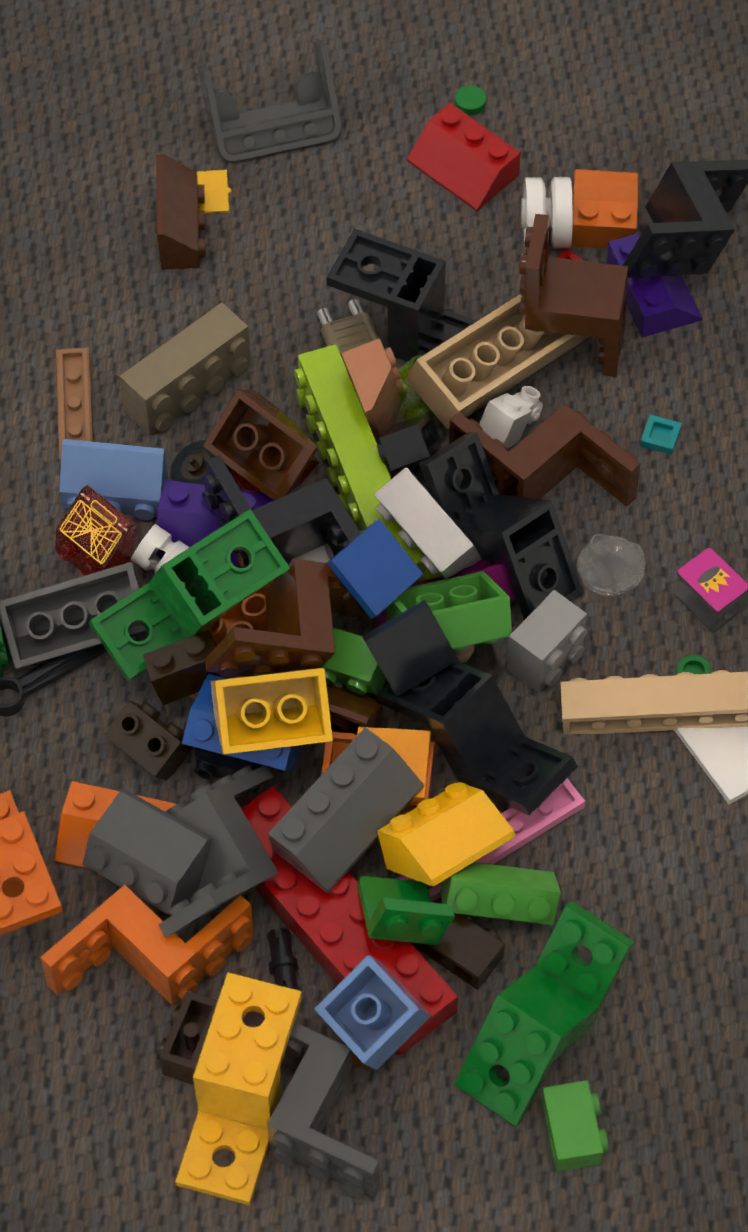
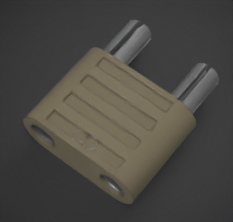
[317,299,379,361]

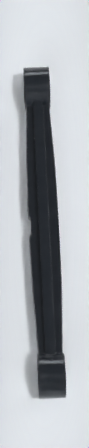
[0,634,136,717]

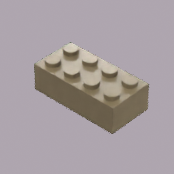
[120,303,251,436]

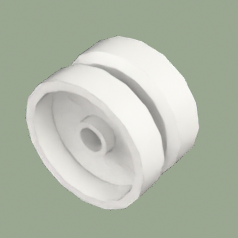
[521,177,573,249]

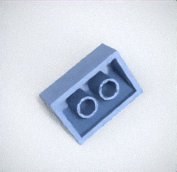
[59,439,168,520]

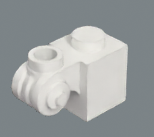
[479,386,543,449]

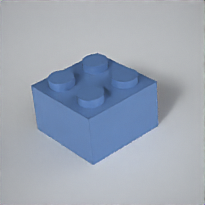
[314,955,431,1070]

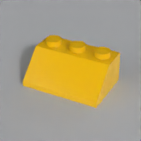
[210,668,333,754]
[377,782,516,887]

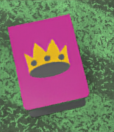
[674,548,748,633]

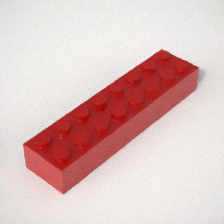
[241,786,458,1056]

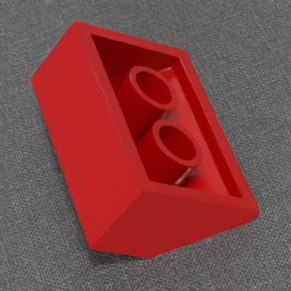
[407,103,521,211]

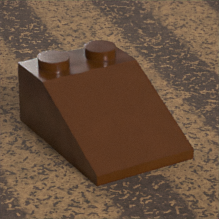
[203,389,319,501]

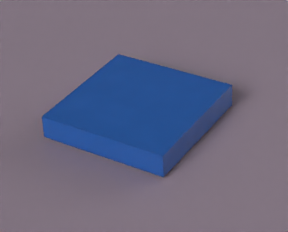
[327,519,423,619]

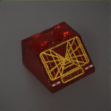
[55,485,136,576]

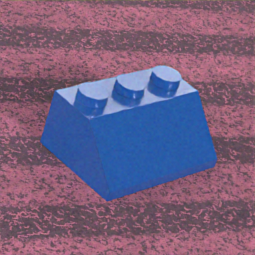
[182,674,301,771]

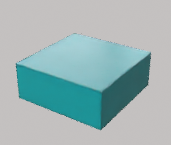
[640,414,682,455]

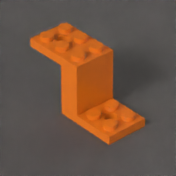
[0,790,63,935]
[40,884,254,1006]

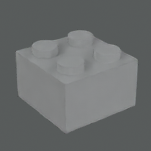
[506,590,587,693]

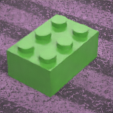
[386,571,512,651]

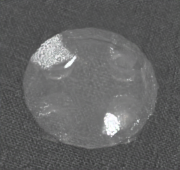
[577,534,646,597]

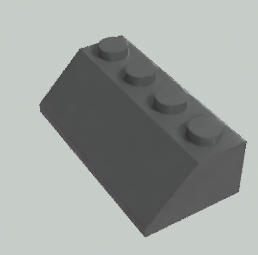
[0,562,147,670]
[268,727,424,894]

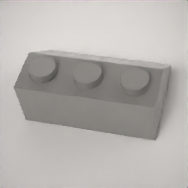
[374,467,482,579]

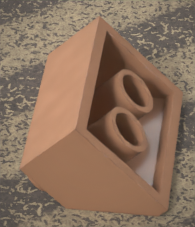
[342,338,404,445]

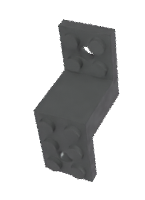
[158,765,278,937]
[243,1012,380,1199]

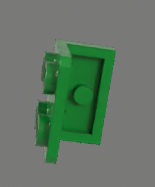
[357,876,455,945]

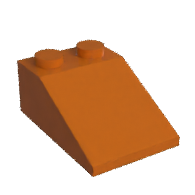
[571,169,638,249]

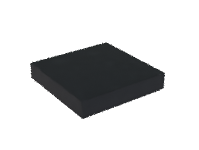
[362,600,459,696]

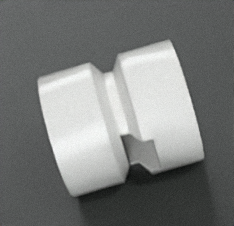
[131,524,190,573]

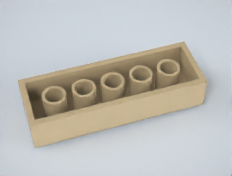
[406,294,588,430]

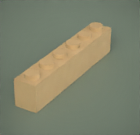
[561,670,748,734]

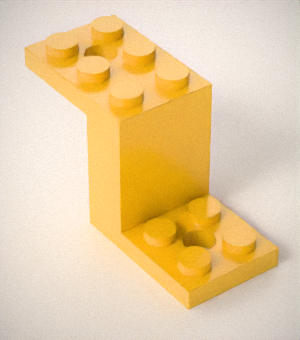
[175,972,302,1206]

